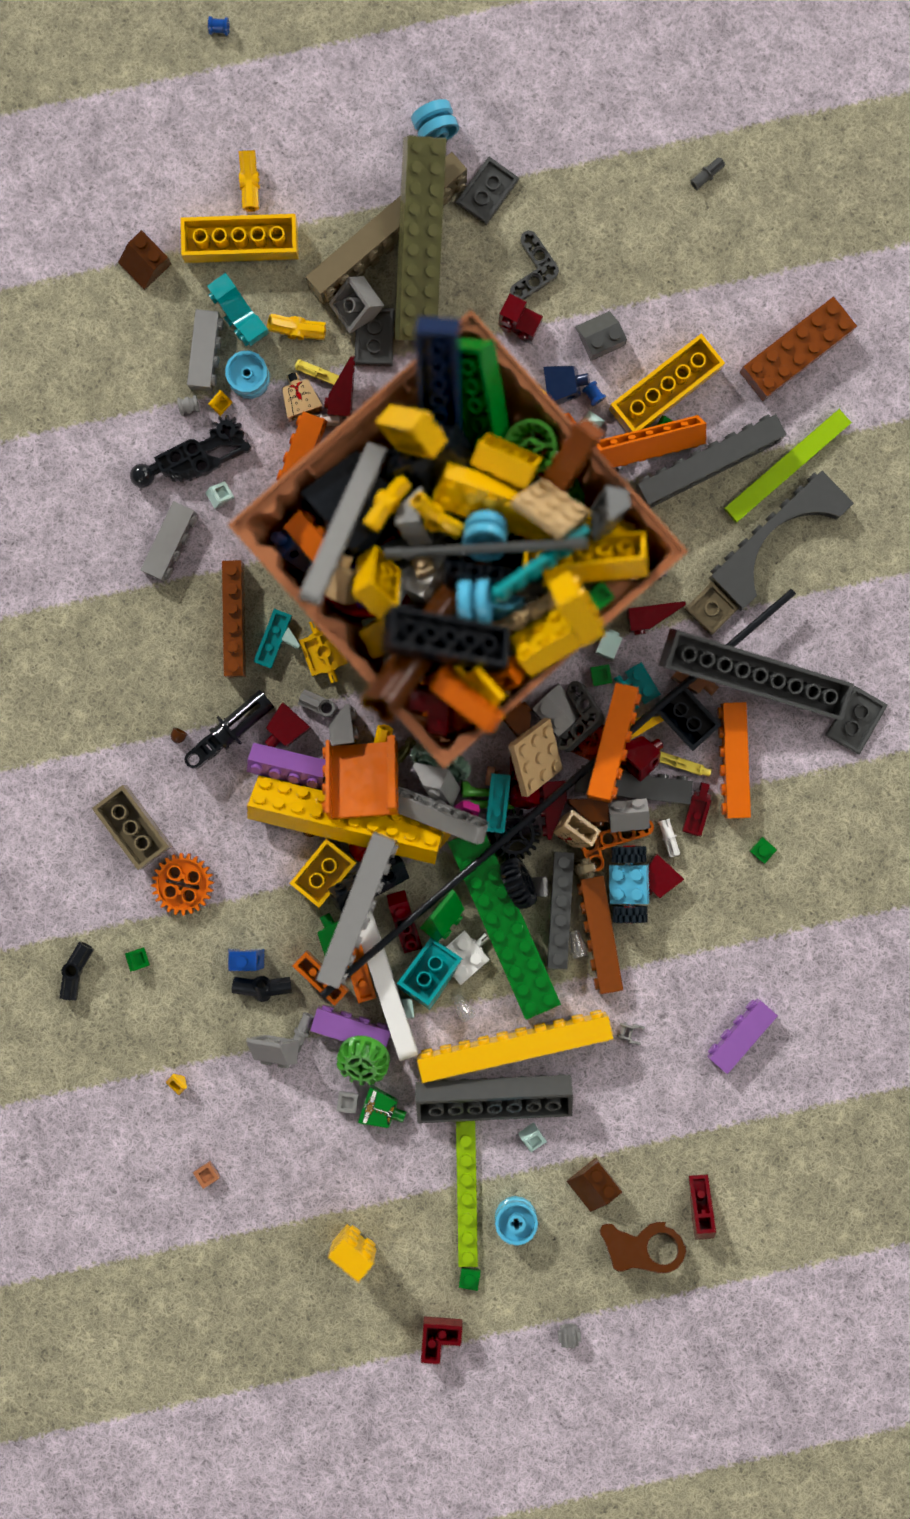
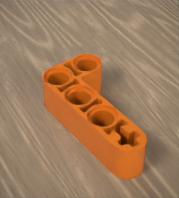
[429,665,504,733]
[581,821,654,872]

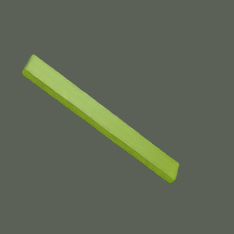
[724,409,852,523]

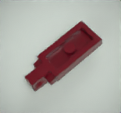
[682,782,711,837]

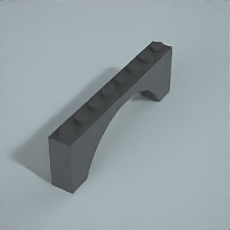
[709,470,854,611]

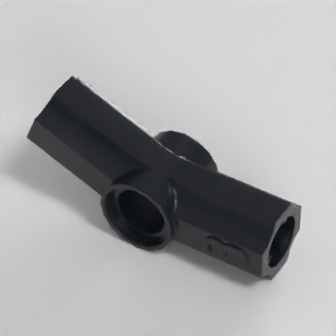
[59,941,94,1001]
[232,976,292,1002]

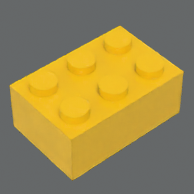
[375,404,448,459]
[471,433,543,489]
[353,545,402,619]
[548,570,606,647]
[510,608,583,677]
[289,838,358,908]
[328,1224,377,1283]

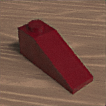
[324,355,355,416]
[626,601,686,636]
[689,1174,716,1240]

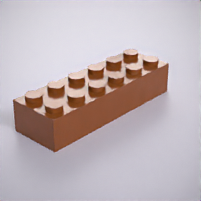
[740,296,857,401]

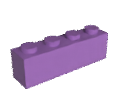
[246,743,325,790]
[707,998,778,1074]
[310,1005,390,1047]

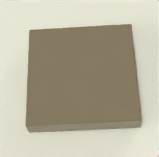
[685,582,739,636]

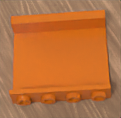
[322,735,399,820]

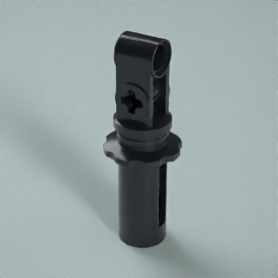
[184,690,274,769]

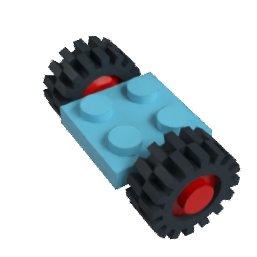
[609,845,649,923]

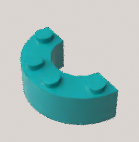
[207,273,269,347]

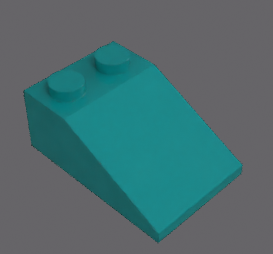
[397,937,462,1010]

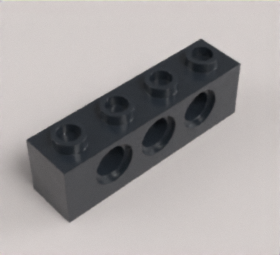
[328,855,410,914]

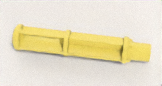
[295,359,339,385]
[660,751,712,777]

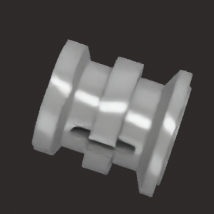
[177,395,200,417]

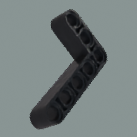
[443,533,544,598]

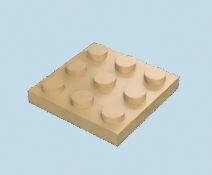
[510,478,590,540]
[508,718,563,797]

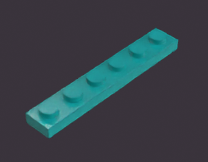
[490,524,590,605]

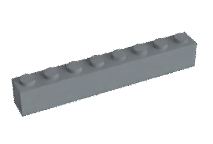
[316,832,398,989]

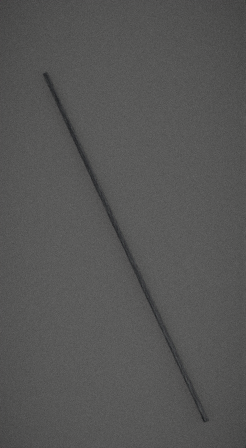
[320,589,796,999]

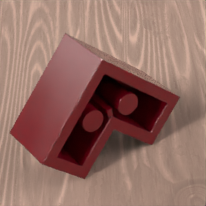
[498,293,543,341]
[409,684,455,736]
[421,1316,463,1364]

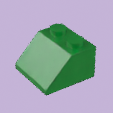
[420,889,465,943]

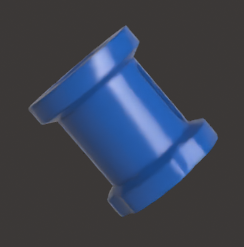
[208,16,229,36]
[582,381,606,407]

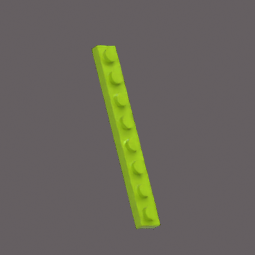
[456,1121,478,1267]

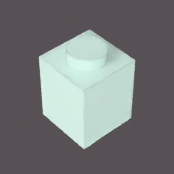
[595,629,623,661]

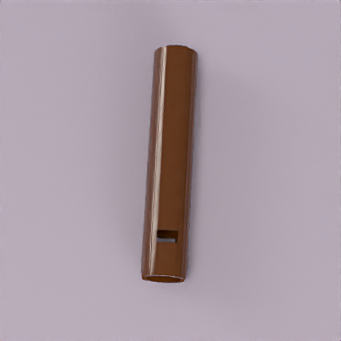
[360,555,492,722]

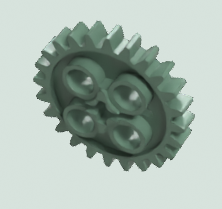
[410,743,472,782]

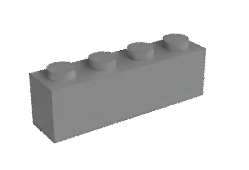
[187,309,224,392]
[141,501,198,582]

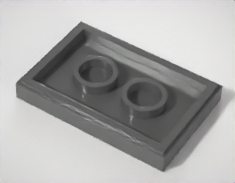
[456,156,519,225]
[355,308,394,366]
[825,686,888,755]

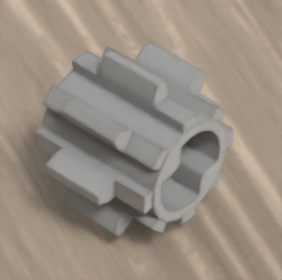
[558,1323,581,1348]

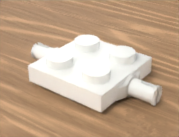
[446,930,490,985]

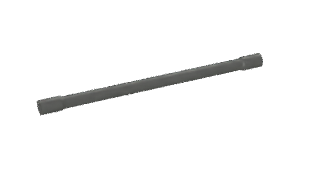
[384,537,588,560]

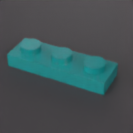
[253,609,293,669]
[486,773,511,833]

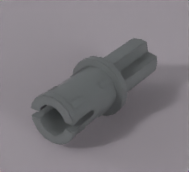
[690,157,725,190]

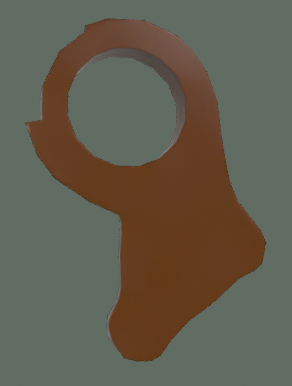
[600,1222,686,1274]

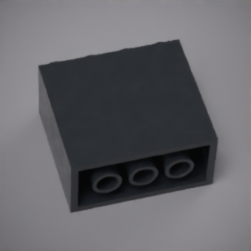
[382,422,492,514]
[301,450,405,564]

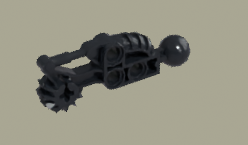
[130,415,251,488]

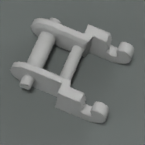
[617,1022,645,1045]

